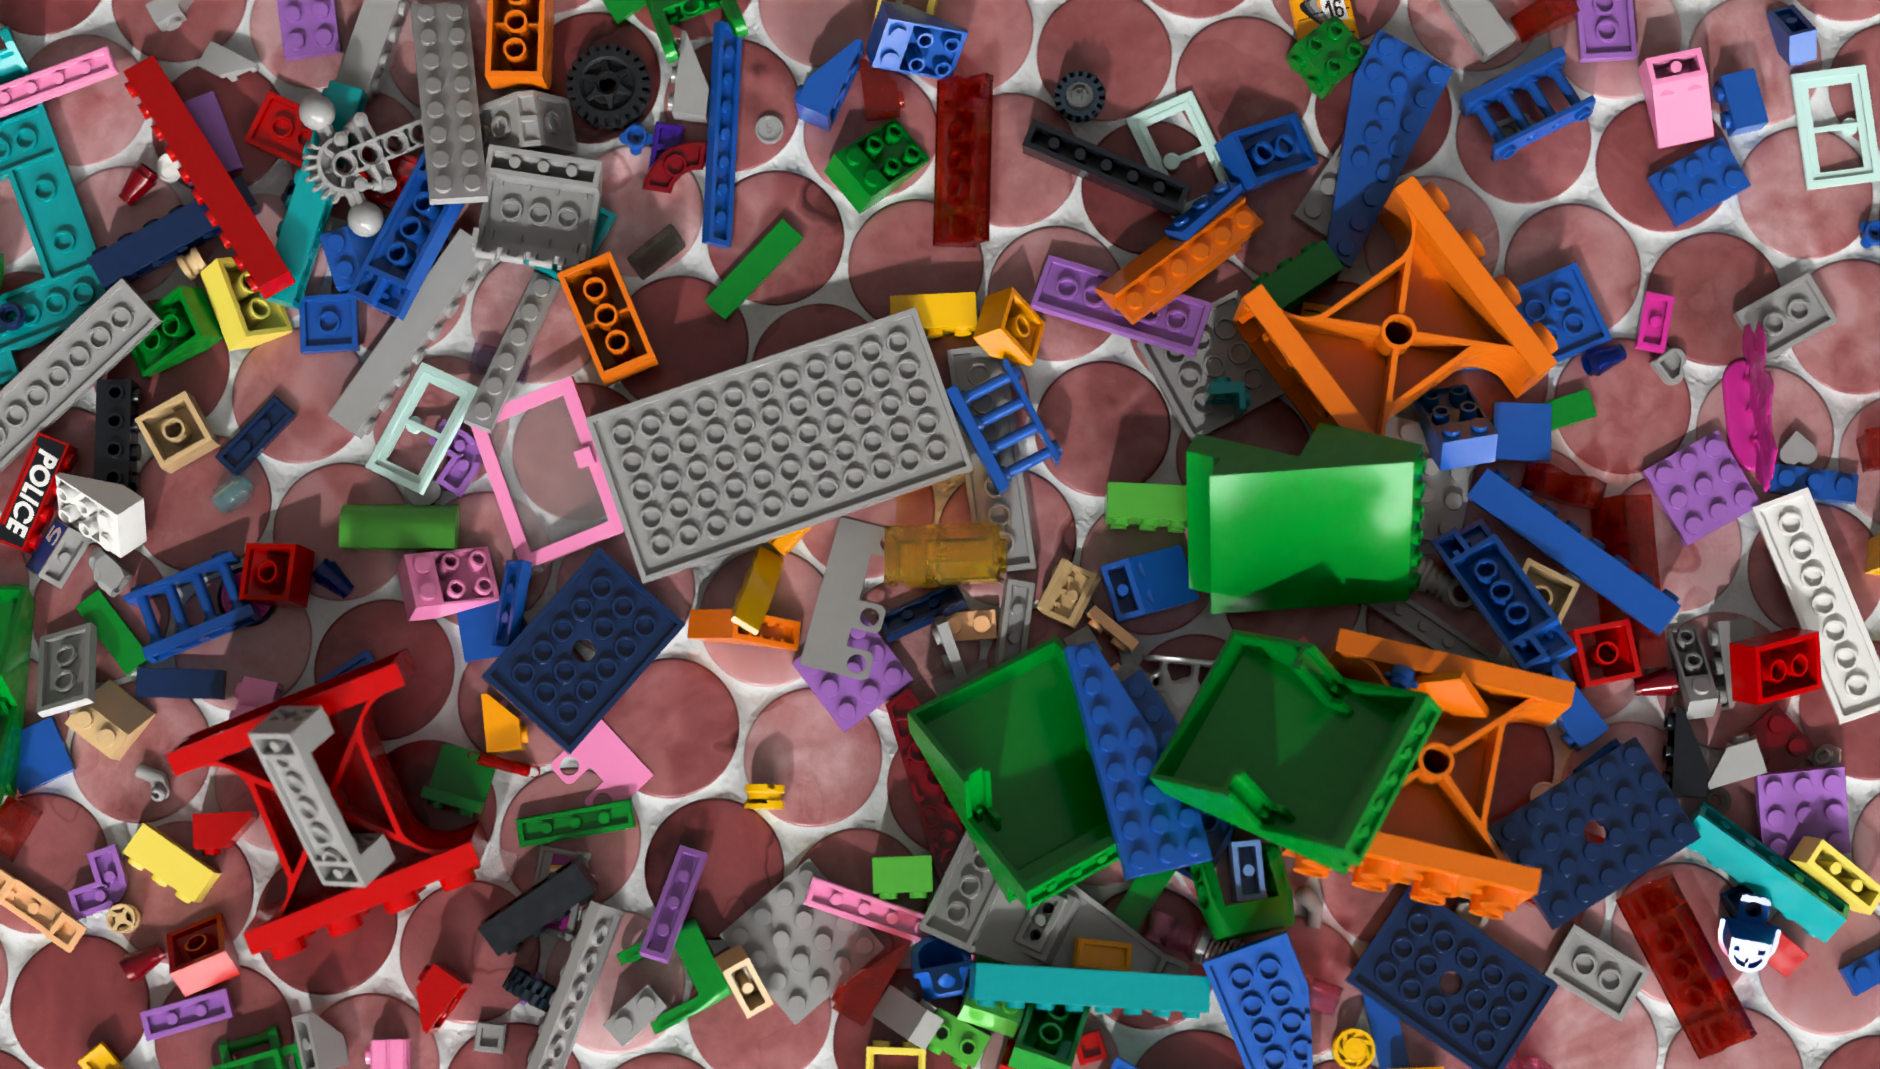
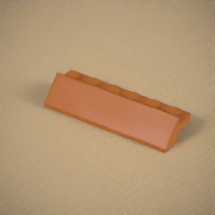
[1095,196,1264,326]

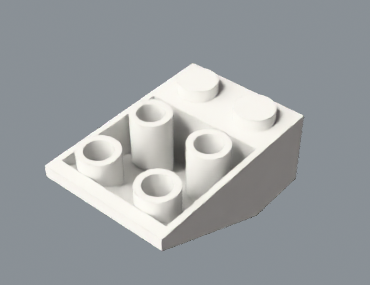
[55,472,147,558]

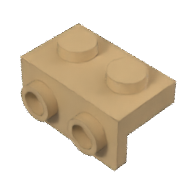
[1037,558,1101,629]

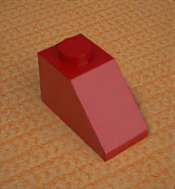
[193,811,258,856]

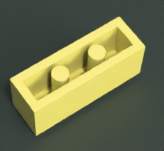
[123,823,222,904]
[1788,835,1880,915]

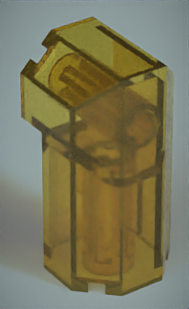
[884,522,1008,588]

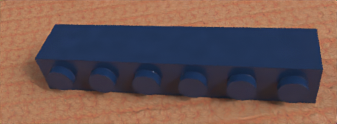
[87,176,261,292]

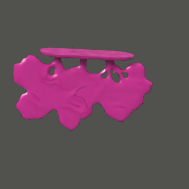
[1722,321,1778,492]

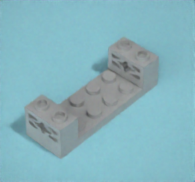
[247,706,396,888]

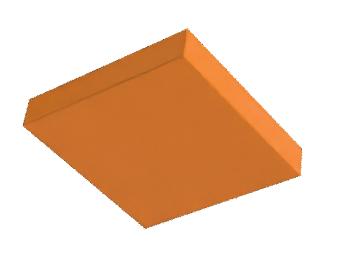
[1410,671,1490,723]

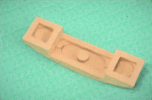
[0,868,88,953]

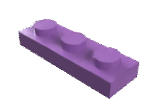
[140,988,236,1041]

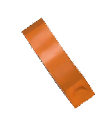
[687,609,801,651]

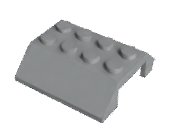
[471,144,603,271]

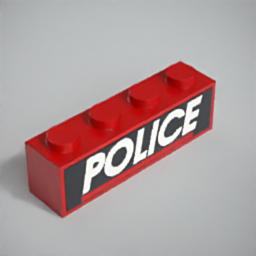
[0,432,78,555]

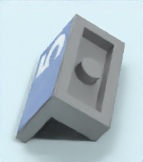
[25,518,92,589]

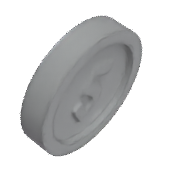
[755,115,784,144]

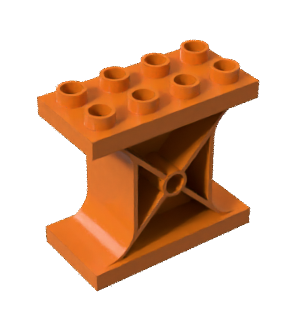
[1231,175,1558,436]
[1281,628,1576,919]

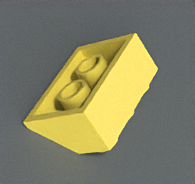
[200,257,293,351]

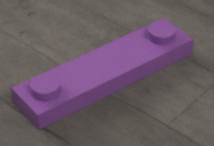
[639,845,708,964]

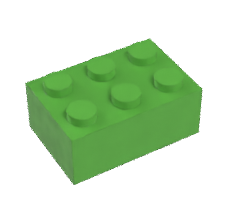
[1104,482,1188,533]

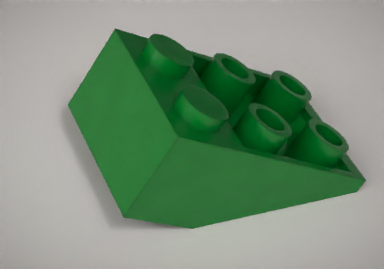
[824,117,930,214]

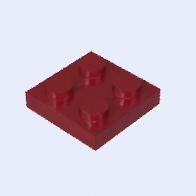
[1731,704,1816,772]

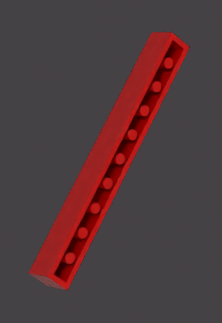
[123,55,296,300]

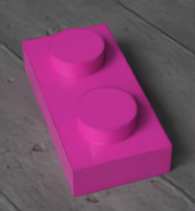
[1634,291,1675,354]

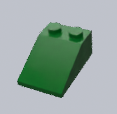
[131,286,224,379]

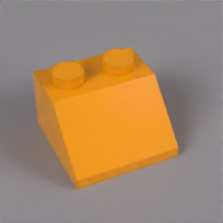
[973,286,1045,366]

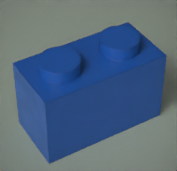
[1712,68,1769,137]

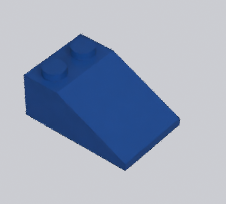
[794,38,864,132]
[1214,112,1319,194]
[319,218,387,293]

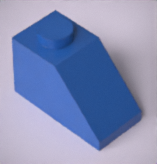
[1767,4,1817,66]

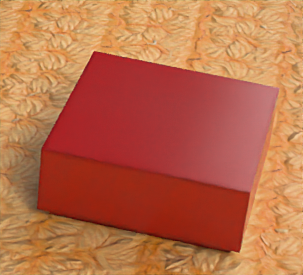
[1076,1028,1109,1066]

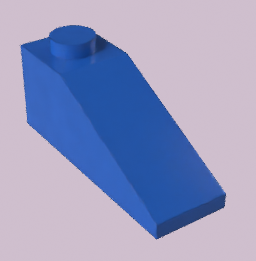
[1546,663,1610,752]

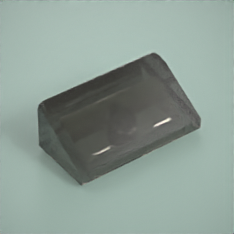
[627,224,686,280]

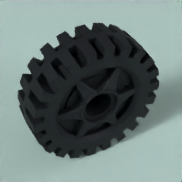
[566,43,651,131]

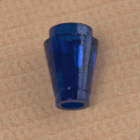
[1581,344,1627,376]
[311,558,355,600]

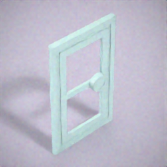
[1790,64,1880,190]
[1125,90,1242,220]
[365,362,479,495]

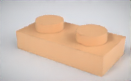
[1086,605,1139,654]
[946,609,997,642]

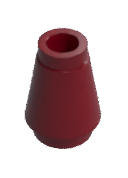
[119,162,159,206]
[1633,667,1679,696]
[119,943,166,982]

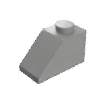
[1708,733,1768,789]
[291,1012,350,1069]

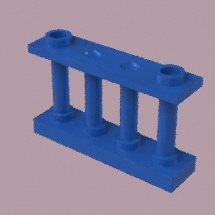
[1459,46,1596,162]
[946,359,1063,496]
[123,551,262,664]

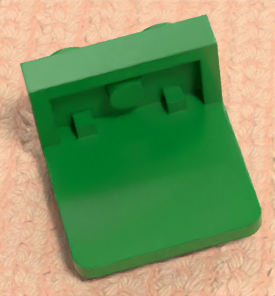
[1286,16,1367,100]
[420,743,496,818]

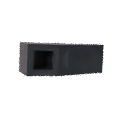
[1662,706,1709,799]

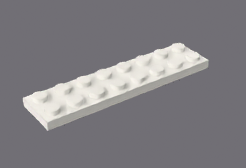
[1752,487,1880,725]

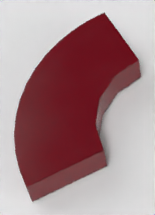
[642,140,707,194]

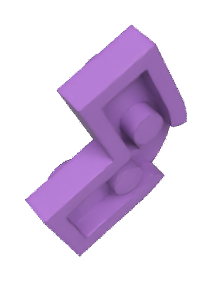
[428,419,482,498]
[68,844,128,920]

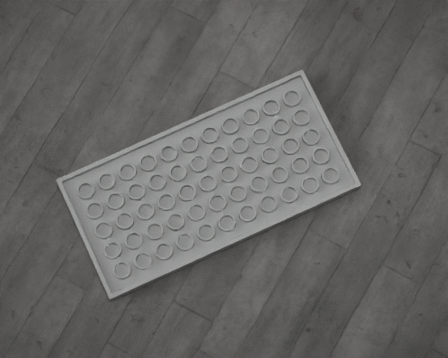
[585,307,974,584]

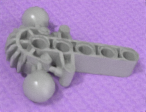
[299,94,424,238]

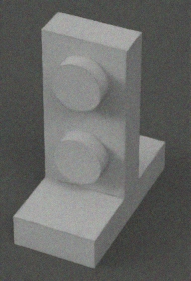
[931,615,990,696]

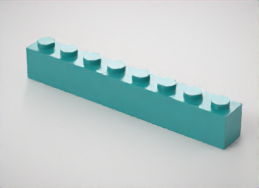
[259,80,368,310]
[969,963,1210,1019]

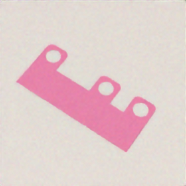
[500,698,654,806]

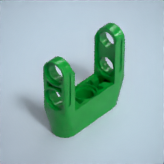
[646,0,749,63]
[1190,842,1295,942]
[616,917,732,1035]

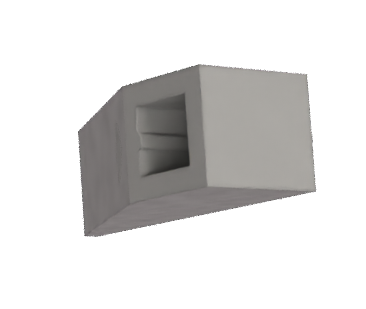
[668,30,710,124]
[1707,618,1755,710]
[1667,625,1719,720]

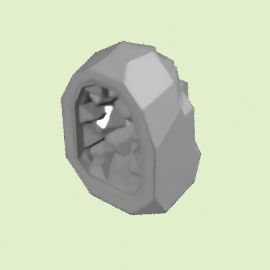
[89,547,133,598]

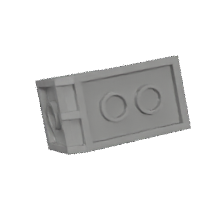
[479,90,578,163]

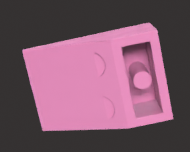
[1638,47,1714,149]
[396,546,500,622]

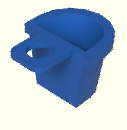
[1718,893,1781,972]
[911,935,972,1001]

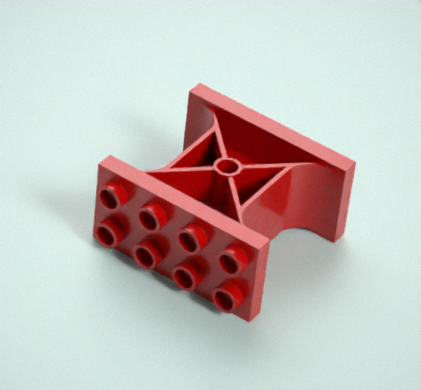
[166,648,488,961]

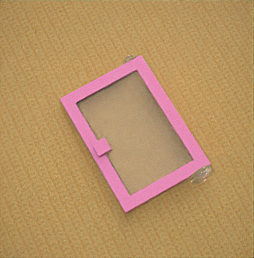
[470,376,624,575]

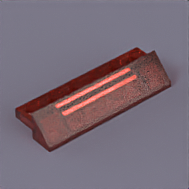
[933,72,993,248]
[1589,494,1668,669]
[1615,874,1757,1060]

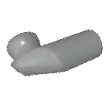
[135,763,171,802]
[1294,887,1323,929]

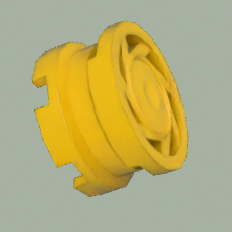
[744,784,785,810]
[1331,1028,1375,1069]

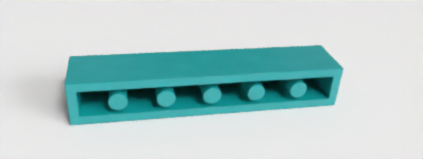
[1687,801,1850,943]

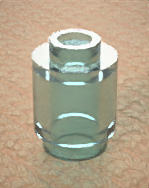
[209,474,254,515]

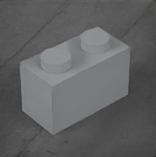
[603,984,670,1047]
[871,984,944,1050]

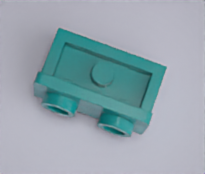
[1204,377,1251,420]

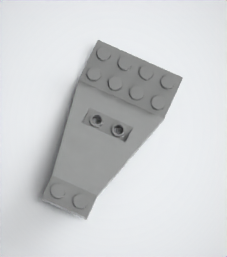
[919,830,1192,1021]

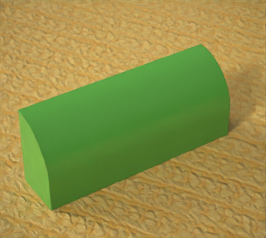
[338,504,460,550]

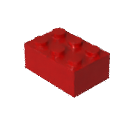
[1729,627,1822,705]

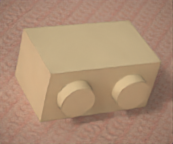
[714,943,773,1019]

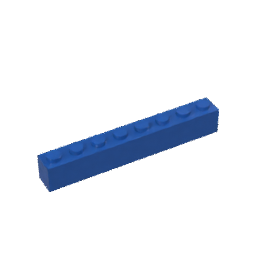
[1467,468,1681,636]

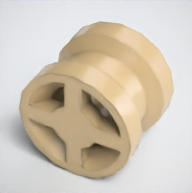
[176,246,209,281]
[106,904,142,933]

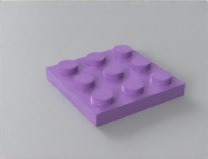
[1641,430,1762,547]
[792,612,914,733]
[1754,764,1851,860]

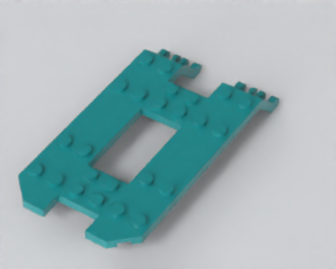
[0,25,106,388]

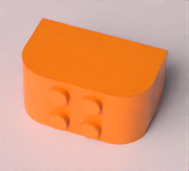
[485,0,554,90]
[557,251,659,387]

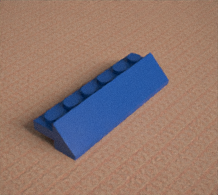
[348,151,465,321]
[1430,518,1577,673]

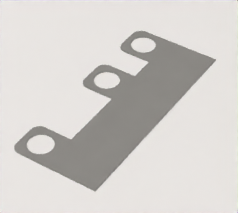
[799,516,906,680]

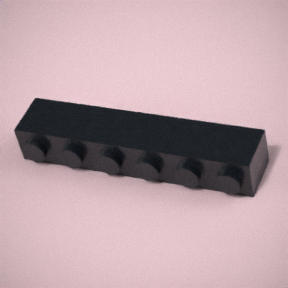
[1022,119,1191,217]

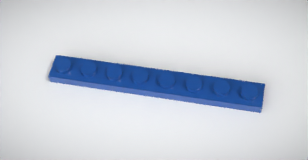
[702,21,742,249]

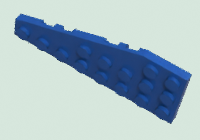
[1326,29,1453,269]
[1456,262,1612,372]
[1063,641,1212,880]
[1202,929,1313,1069]

